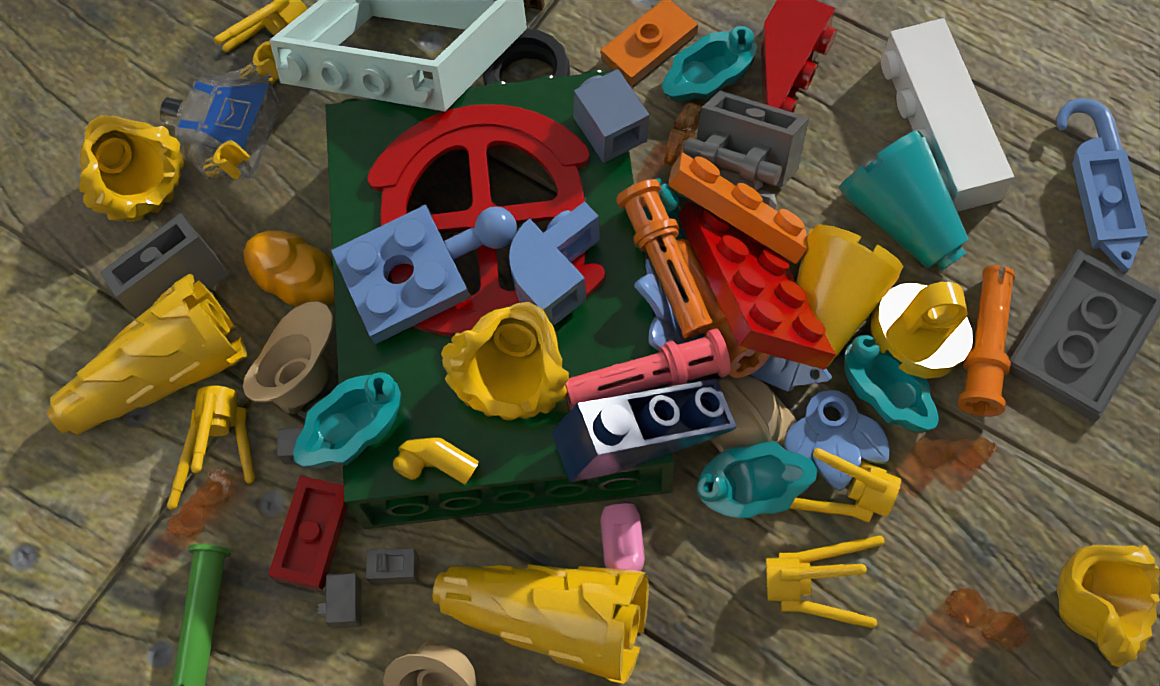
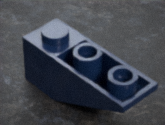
[551,379,737,483]

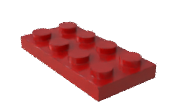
[677,201,836,370]

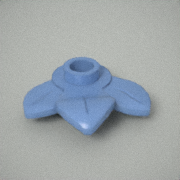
[634,258,692,351]
[784,390,889,491]

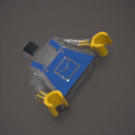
[160,41,281,180]

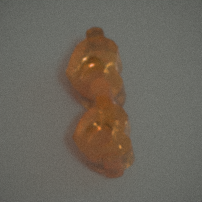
[665,102,702,166]
[911,437,997,470]
[167,468,232,538]
[945,588,1029,650]

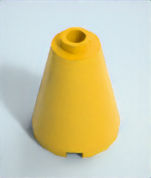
[796,224,903,371]

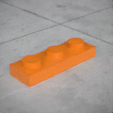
[668,152,808,264]

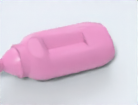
[600,503,645,571]

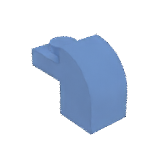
[509,202,600,326]

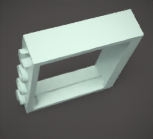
[270,0,527,111]

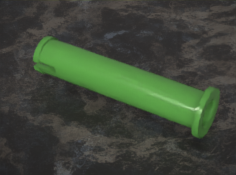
[172,544,231,686]

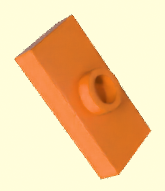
[600,0,698,87]

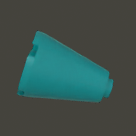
[838,130,969,271]

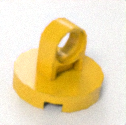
[871,282,972,379]

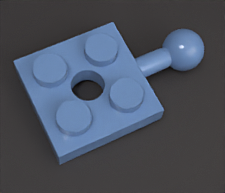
[331,205,517,344]

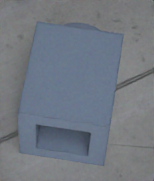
[573,69,650,163]

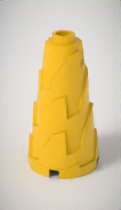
[47,274,247,435]
[432,564,649,684]

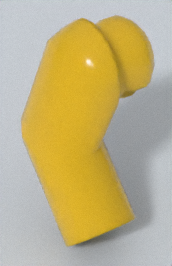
[393,438,479,485]

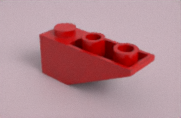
[761,0,837,113]

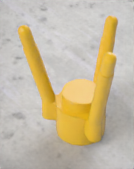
[214,0,308,94]
[167,386,255,510]
[789,448,901,523]
[766,536,885,628]

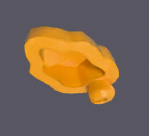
[243,230,335,308]

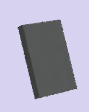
[1010,249,1160,422]

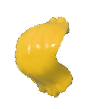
[78,115,184,222]
[441,302,569,421]
[1057,545,1160,667]

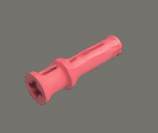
[565,328,731,411]

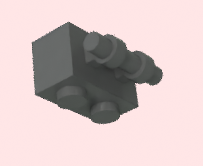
[683,91,809,188]
[100,213,229,318]

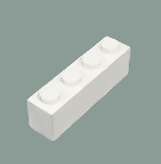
[880,18,1014,212]

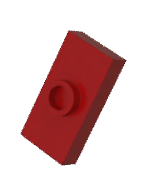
[268,475,348,591]

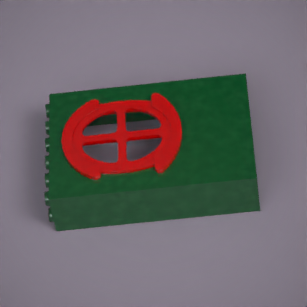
[325,70,674,529]

